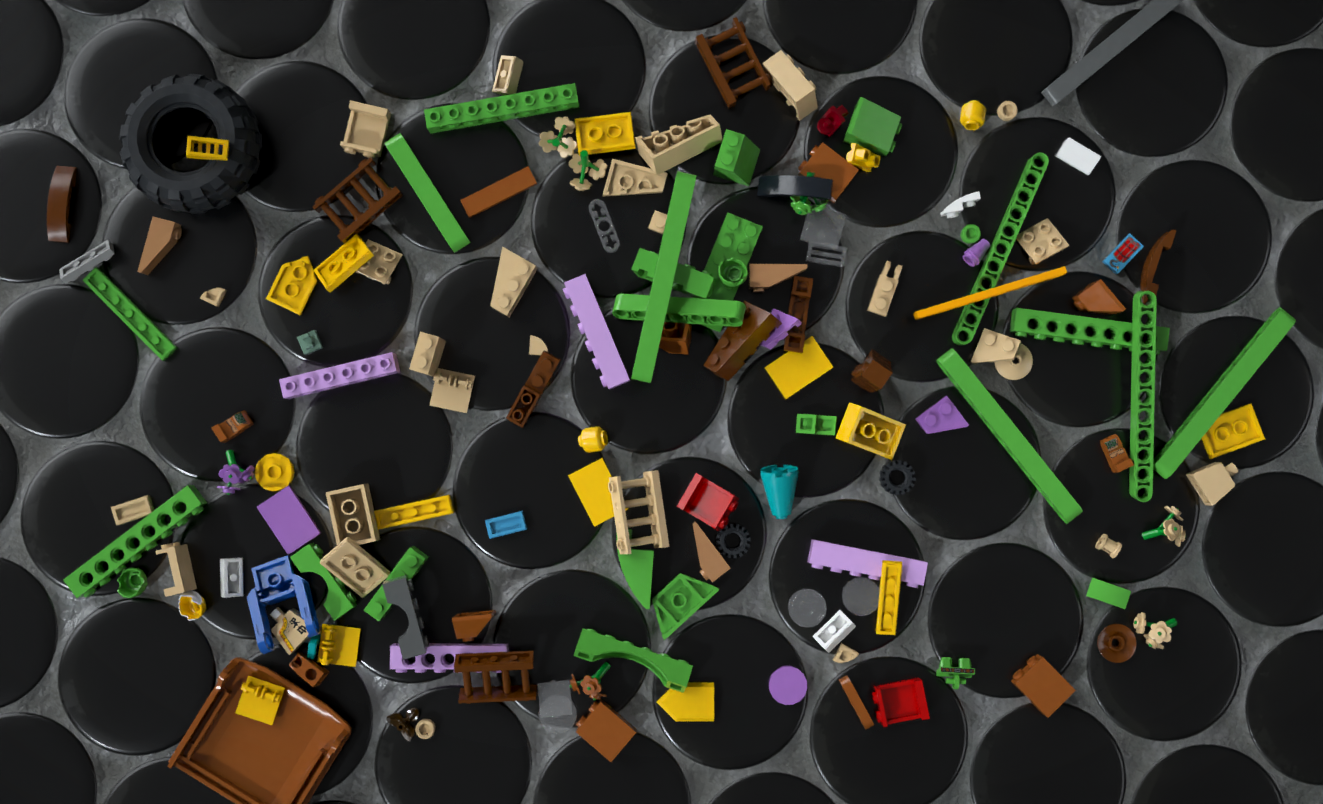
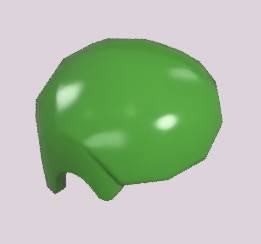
[718,257,748,287]
[117,567,147,598]

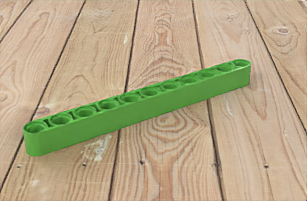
[952,152,1049,346]
[631,171,696,383]
[1129,291,1157,502]
[1153,307,1296,479]
[936,348,1083,524]

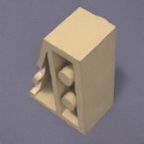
[763,50,818,121]
[490,247,538,318]

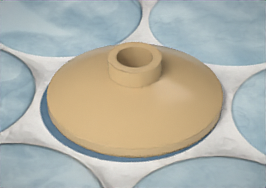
[994,344,1033,380]

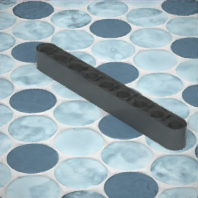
[1041,0,1183,107]

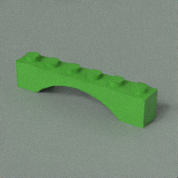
[574,629,693,693]

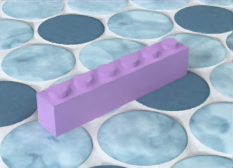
[563,274,630,390]
[807,539,928,588]

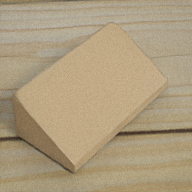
[492,55,523,95]

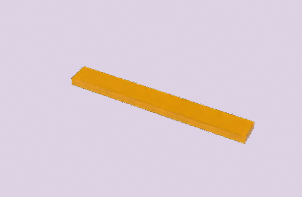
[913,266,1067,320]

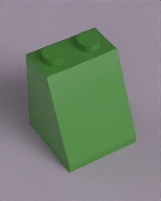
[843,97,902,157]
[713,129,760,186]

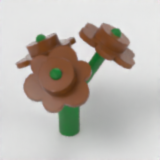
[569,662,611,700]

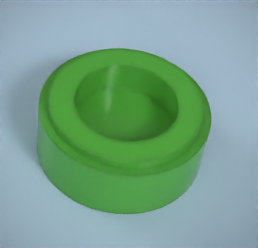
[960,224,981,244]

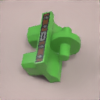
[936,657,975,690]

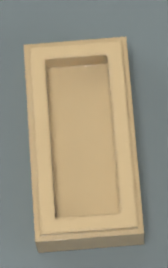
[111,495,154,525]

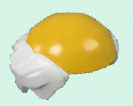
[178,590,206,621]

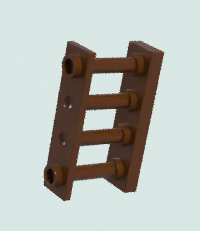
[695,17,772,109]
[312,157,403,243]
[454,651,537,704]

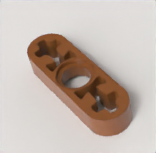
[839,675,874,729]

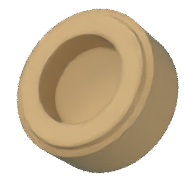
[997,101,1018,121]
[415,718,436,739]

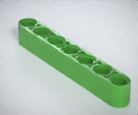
[384,133,470,253]
[612,294,746,327]

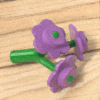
[217,450,255,495]

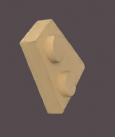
[971,328,1021,364]

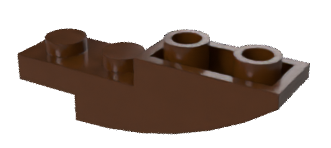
[506,350,561,428]

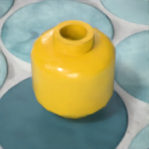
[960,100,986,130]
[578,426,608,453]

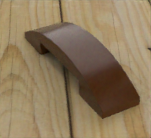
[47,166,77,243]
[1141,229,1177,304]
[783,276,813,353]

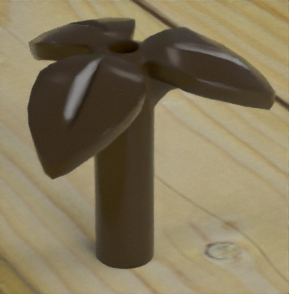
[386,708,420,742]

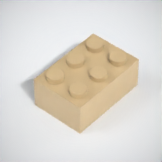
[326,484,380,545]

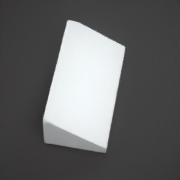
[1056,138,1101,175]
[220,558,244,598]
[813,610,856,653]

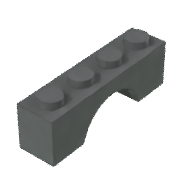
[382,575,430,660]

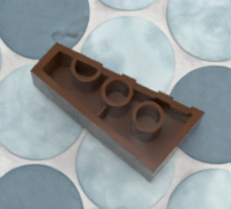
[703,301,782,381]
[851,349,893,393]

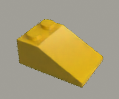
[836,402,906,460]

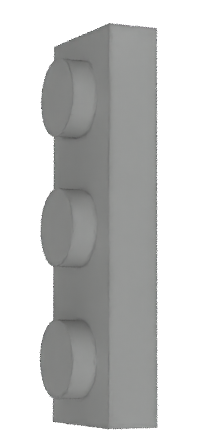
[59,240,115,284]

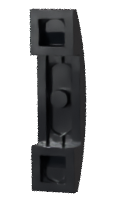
[757,175,833,199]

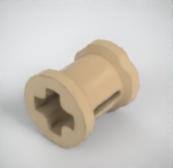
[1095,534,1122,558]

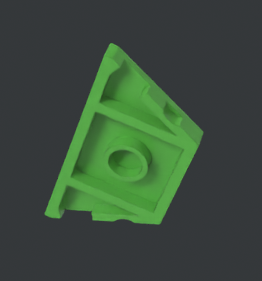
[652,573,719,640]

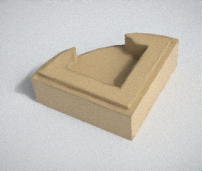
[200,288,227,307]
[529,335,549,355]
[832,643,859,663]

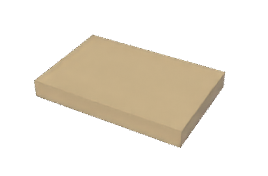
[320,536,390,598]

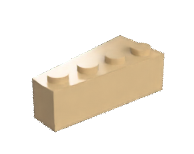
[635,114,723,175]

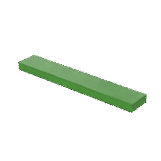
[83,267,178,361]

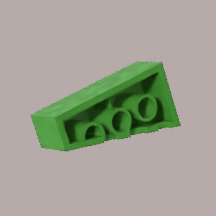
[631,248,716,299]

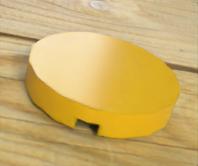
[255,453,295,491]

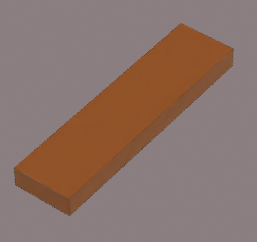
[460,166,537,218]

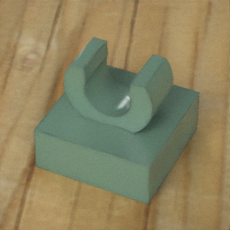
[297,330,323,355]

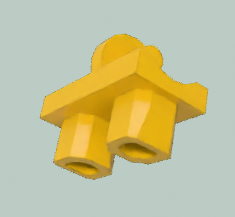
[846,143,880,172]

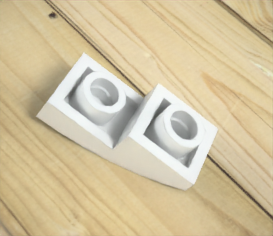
[940,191,981,218]

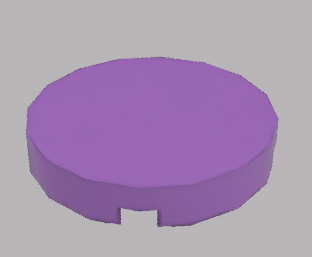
[769,666,807,705]

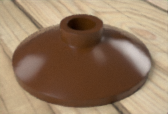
[1097,624,1137,663]

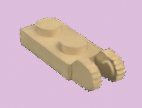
[867,261,902,317]

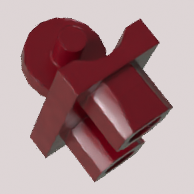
[817,105,849,137]

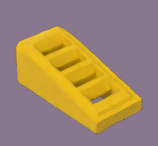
[186,136,229,161]

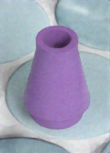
[963,239,990,267]

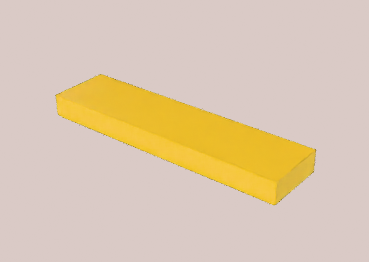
[374,495,454,530]
[876,560,902,635]

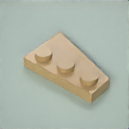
[603,159,668,197]

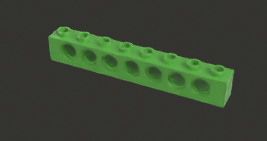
[424,83,579,133]
[1010,308,1170,355]
[63,485,207,598]

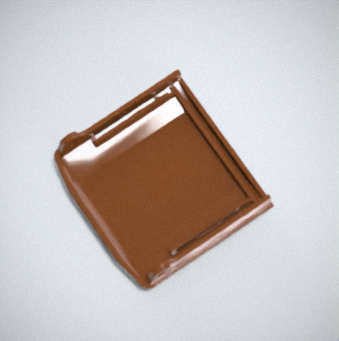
[167,657,352,804]

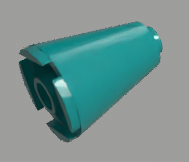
[760,465,799,519]

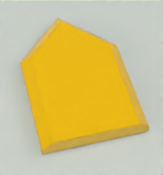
[266,256,317,315]
[656,682,714,721]

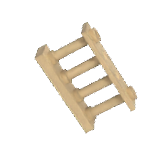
[608,470,670,554]

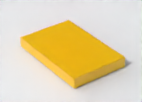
[574,112,636,156]
[313,234,374,293]
[765,336,833,399]
[1202,403,1265,459]
[568,458,628,527]

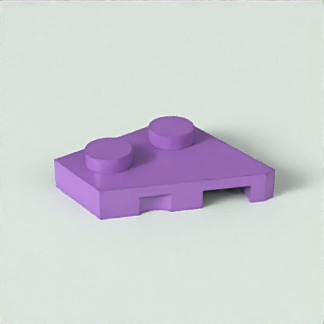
[759,309,802,350]
[915,396,969,434]

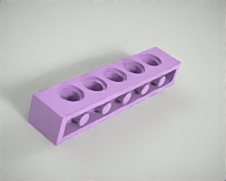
[279,352,400,399]
[390,643,509,673]

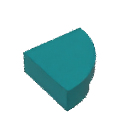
[307,632,321,659]

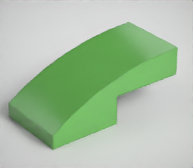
[796,414,837,436]
[1086,578,1131,609]

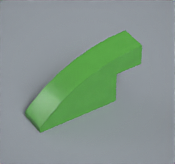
[617,529,654,609]

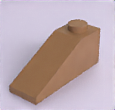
[137,217,182,275]
[749,264,807,293]
[692,521,731,582]

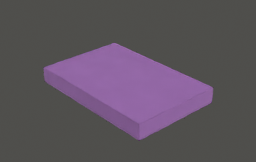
[257,485,321,555]

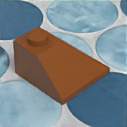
[1072,279,1126,315]
[659,322,692,354]
[452,610,496,642]

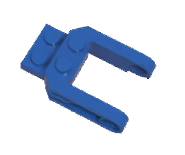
[247,555,320,654]

